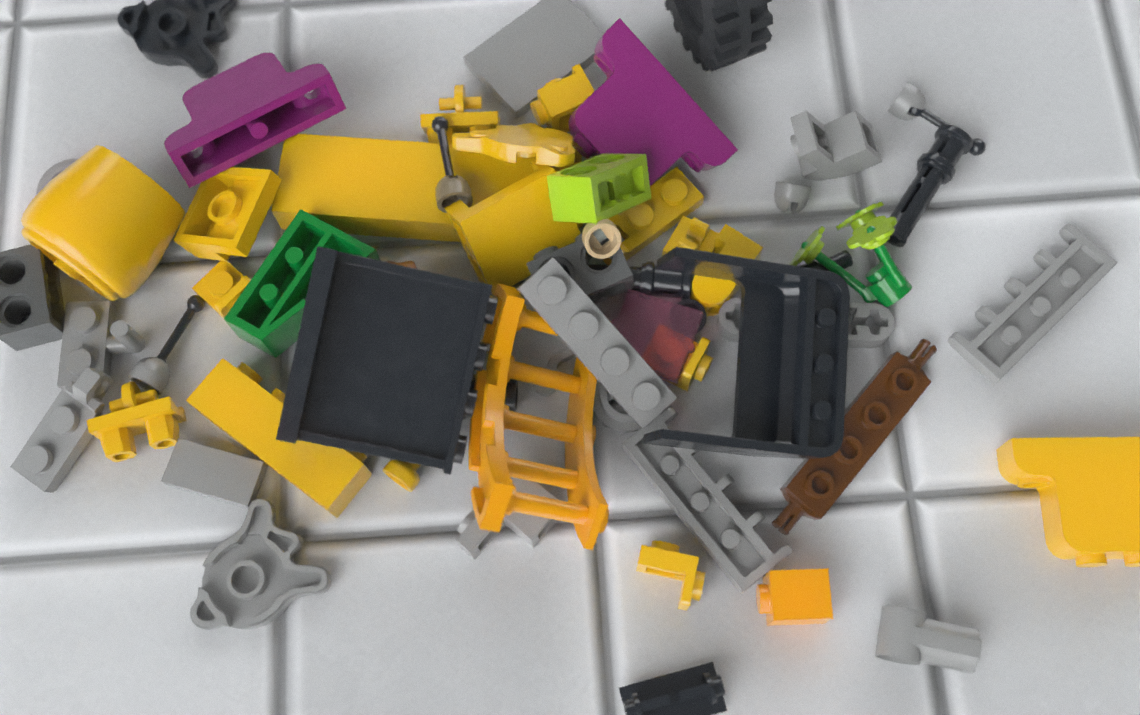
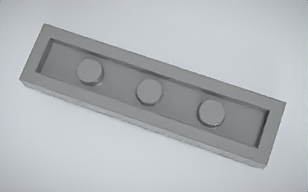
[517,257,677,429]

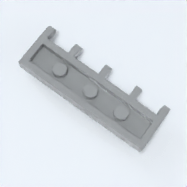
[948,224,1118,385]
[622,406,793,594]

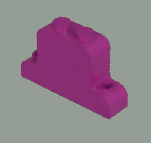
[569,18,738,186]
[164,52,346,188]

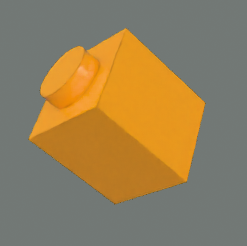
[756,568,833,626]

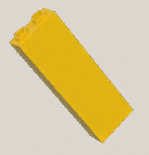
[271,134,536,242]

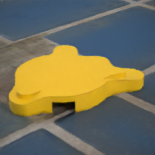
[452,123,575,167]

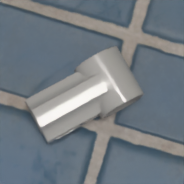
[875,606,982,673]

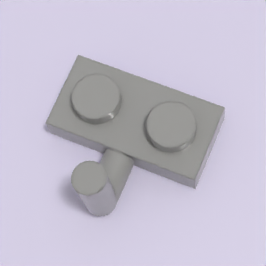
[57,300,145,390]

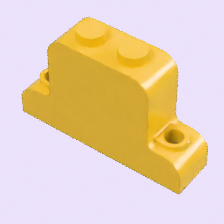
[996,437,1140,568]

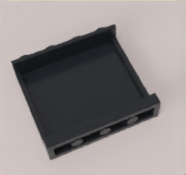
[276,246,498,475]

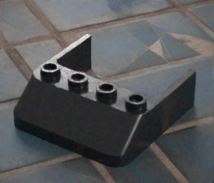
[643,247,850,459]

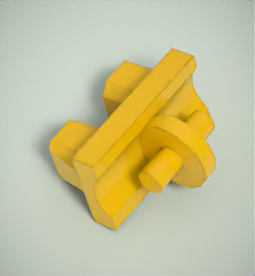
[420,85,501,144]
[87,381,187,462]

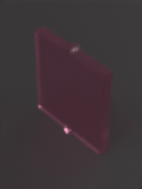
[611,289,704,384]

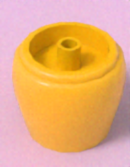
[21,145,186,301]

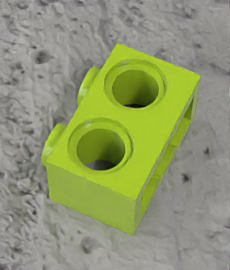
[547,153,651,224]

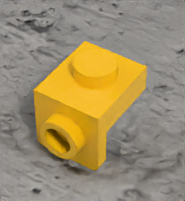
[636,541,705,611]

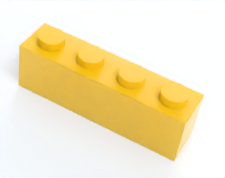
[186,358,372,518]

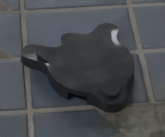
[117,0,238,79]

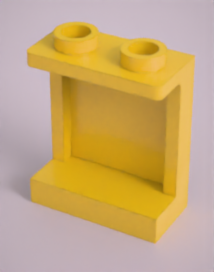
[445,159,583,296]

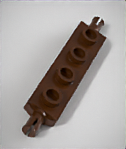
[771,339,937,536]

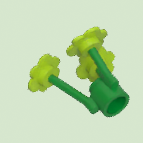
[789,201,912,307]

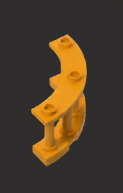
[469,283,611,550]

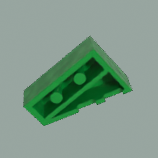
[224,209,381,358]

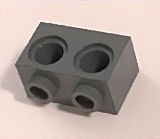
[526,233,634,304]
[0,244,65,351]

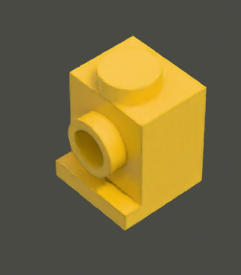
[530,64,595,132]

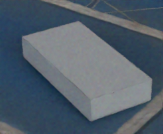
[161,438,268,508]

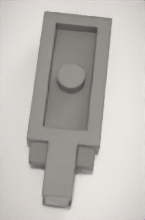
[10,367,115,493]

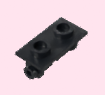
[619,662,727,715]

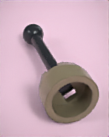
[431,116,473,213]

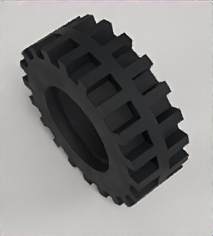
[664,0,773,72]

